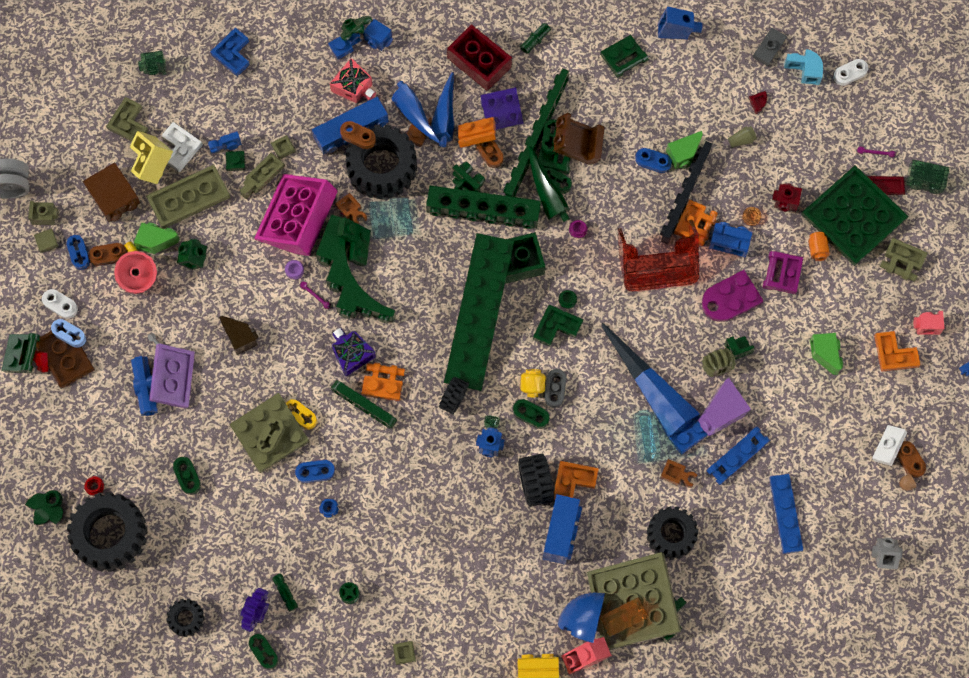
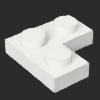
[161,122,203,172]

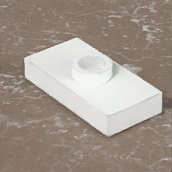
[872,425,907,466]

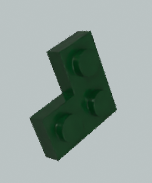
[337,217,371,266]
[533,305,584,347]

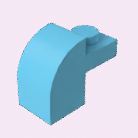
[784,49,823,85]

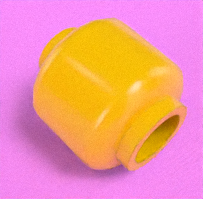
[520,369,546,397]

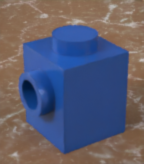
[363,19,393,51]

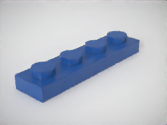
[769,474,803,554]

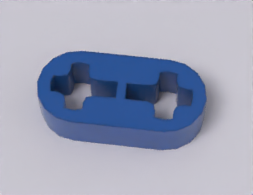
[67,235,90,270]

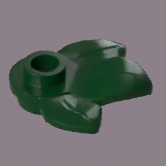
[341,16,373,41]
[25,490,63,525]

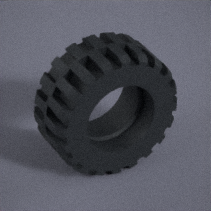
[345,124,417,199]
[67,492,148,572]

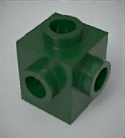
[177,239,207,270]

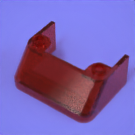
[618,220,699,291]

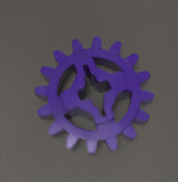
[240,588,269,632]

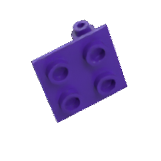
[480,87,524,130]

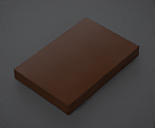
[36,326,95,389]

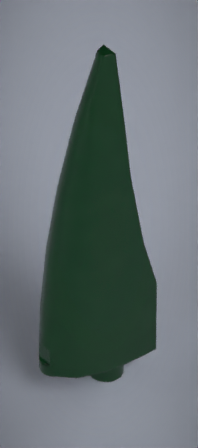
[528,146,570,223]

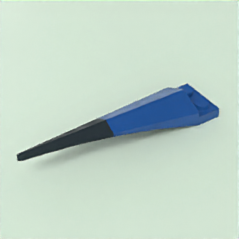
[602,323,708,455]

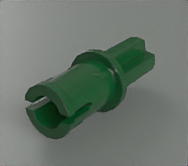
[520,23,551,54]

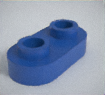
[635,148,672,173]
[295,460,335,483]

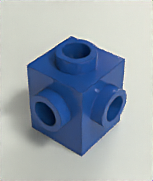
[476,428,505,457]

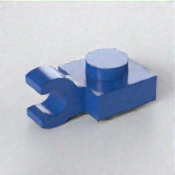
[328,33,362,60]

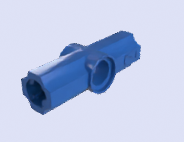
[131,356,158,416]

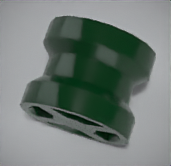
[339,582,360,604]

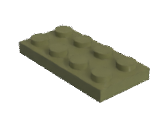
[146,164,231,229]

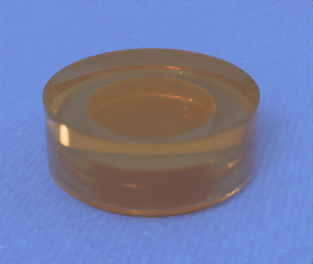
[742,207,762,226]

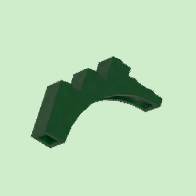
[316,214,396,323]

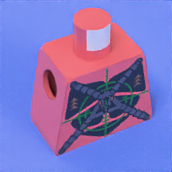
[330,58,376,103]

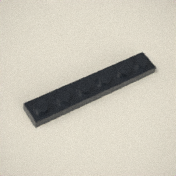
[660,141,712,245]

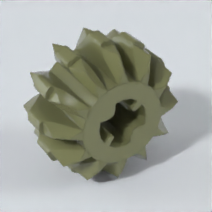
[702,348,736,377]

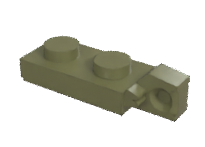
[240,153,285,199]

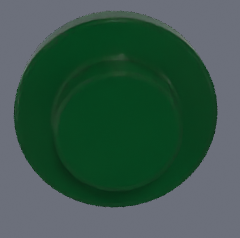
[558,290,577,309]

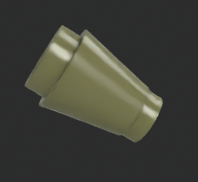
[728,126,757,148]

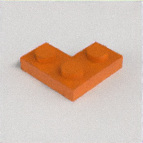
[874,331,920,372]
[554,461,599,500]

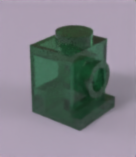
[138,51,167,75]

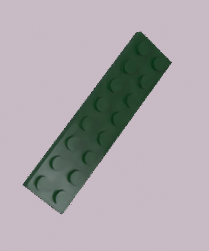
[444,233,514,391]

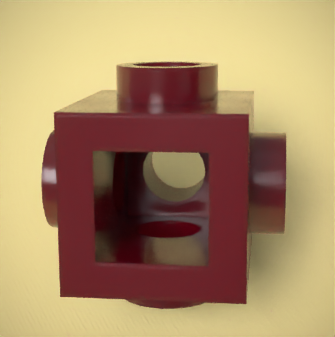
[772,183,802,212]

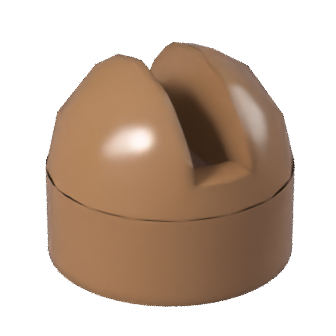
[899,474,916,491]

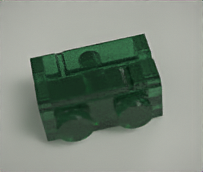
[906,159,949,194]

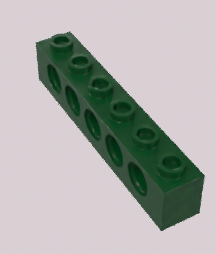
[426,185,541,229]

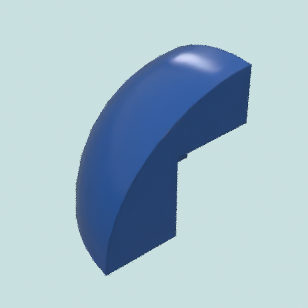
[557,592,605,643]

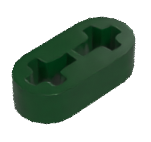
[542,119,557,155]
[544,167,572,194]
[249,634,278,670]

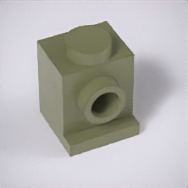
[28,201,59,225]

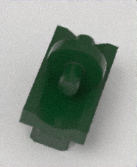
[452,161,485,192]

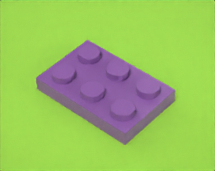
[149,344,195,409]

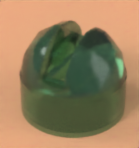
[484,415,500,429]

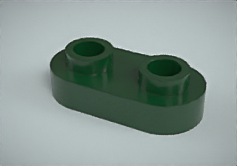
[513,399,550,429]
[173,457,201,495]

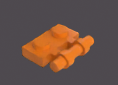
[674,199,718,246]
[361,362,405,401]

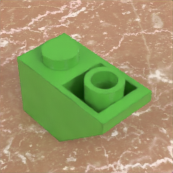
[134,223,180,254]
[810,333,843,375]

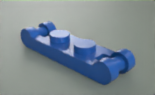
[706,426,771,485]

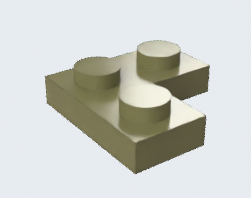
[106,97,149,142]

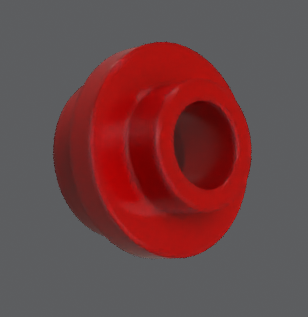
[84,476,105,496]

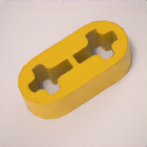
[286,399,317,430]

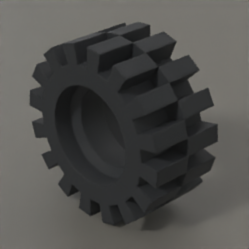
[439,376,469,414]
[166,599,205,637]

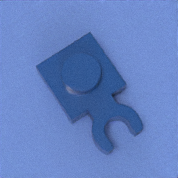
[208,131,242,154]

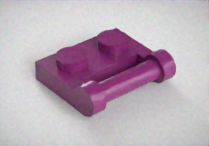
[762,251,804,295]

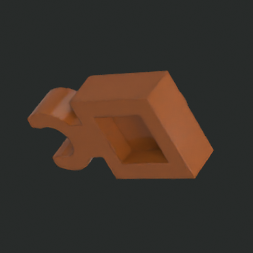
[407,117,432,147]
[335,192,367,225]
[660,459,697,488]

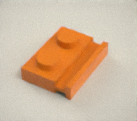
[458,117,496,148]

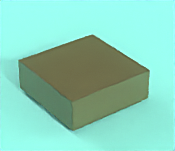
[271,135,296,159]
[34,228,59,253]
[393,641,416,665]

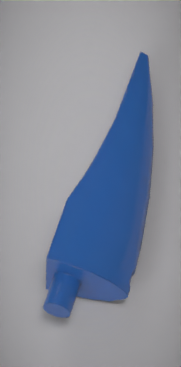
[429,72,455,147]
[391,81,440,143]

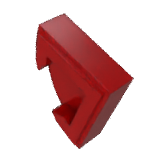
[33,350,48,373]

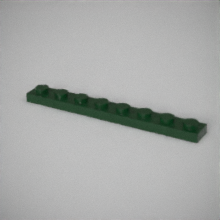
[503,68,569,197]

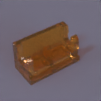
[600,597,647,637]

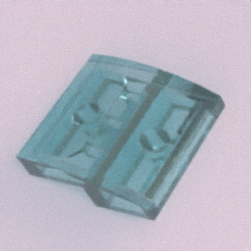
[369,198,413,239]

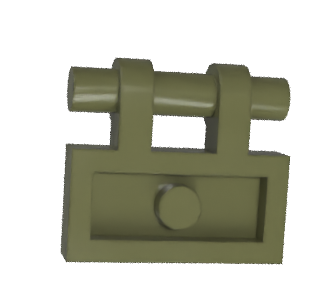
[880,238,927,282]

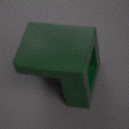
[724,336,755,360]

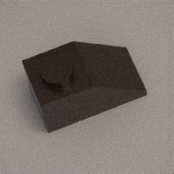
[219,316,259,355]

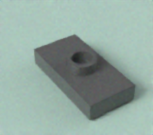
[752,28,787,66]

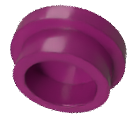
[569,220,588,239]

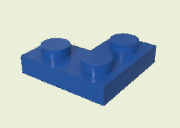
[210,27,250,77]

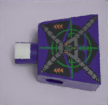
[332,328,376,377]

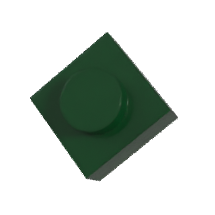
[226,151,245,171]

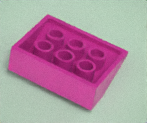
[254,174,338,256]

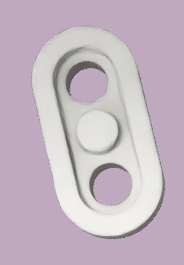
[833,59,868,86]
[42,289,78,319]

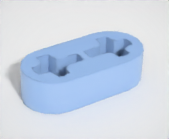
[51,319,86,348]

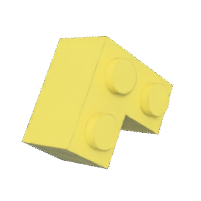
[130,131,173,184]

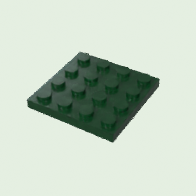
[801,165,909,266]

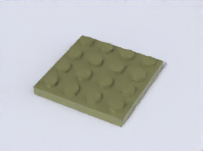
[587,552,681,650]

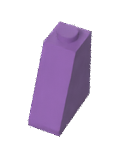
[698,378,751,436]

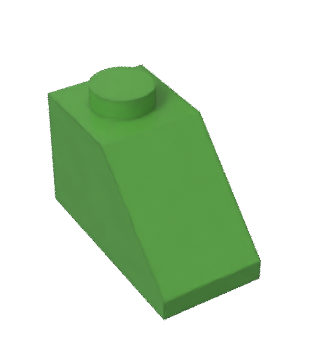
[666,131,703,169]

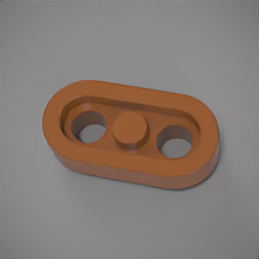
[340,121,376,149]
[475,140,504,168]
[88,243,127,266]
[897,441,926,478]

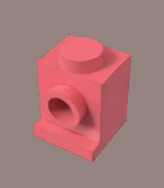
[913,311,944,335]

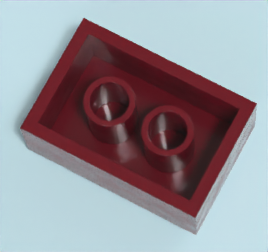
[447,24,512,92]

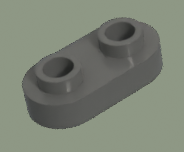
[545,369,566,408]

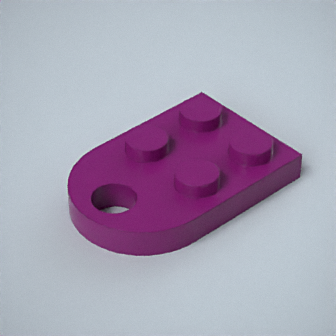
[701,270,763,322]

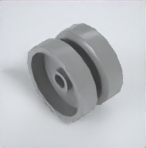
[0,158,29,199]

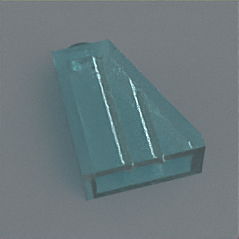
[633,410,661,463]

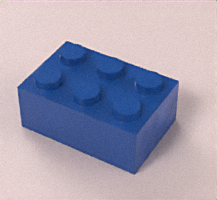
[542,494,583,565]

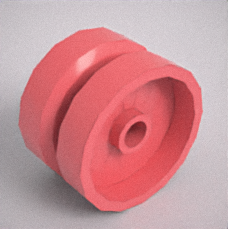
[114,251,157,294]

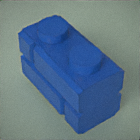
[709,222,752,258]

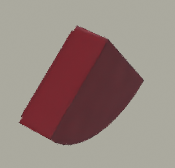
[748,91,767,114]

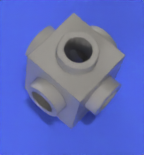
[872,538,902,569]

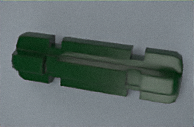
[272,573,298,612]

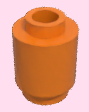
[808,232,830,261]

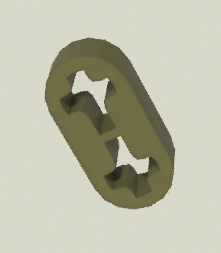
[256,418,285,455]

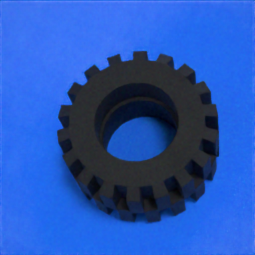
[518,453,555,507]
[647,506,698,560]

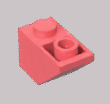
[562,637,612,674]

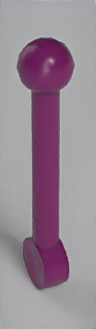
[857,146,896,158]
[300,281,331,309]

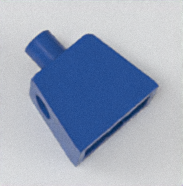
[658,6,703,40]

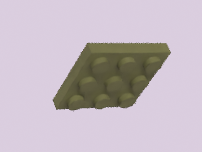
[229,393,310,473]

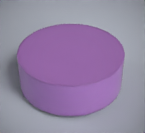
[285,260,304,280]

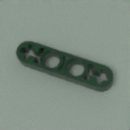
[330,380,397,429]

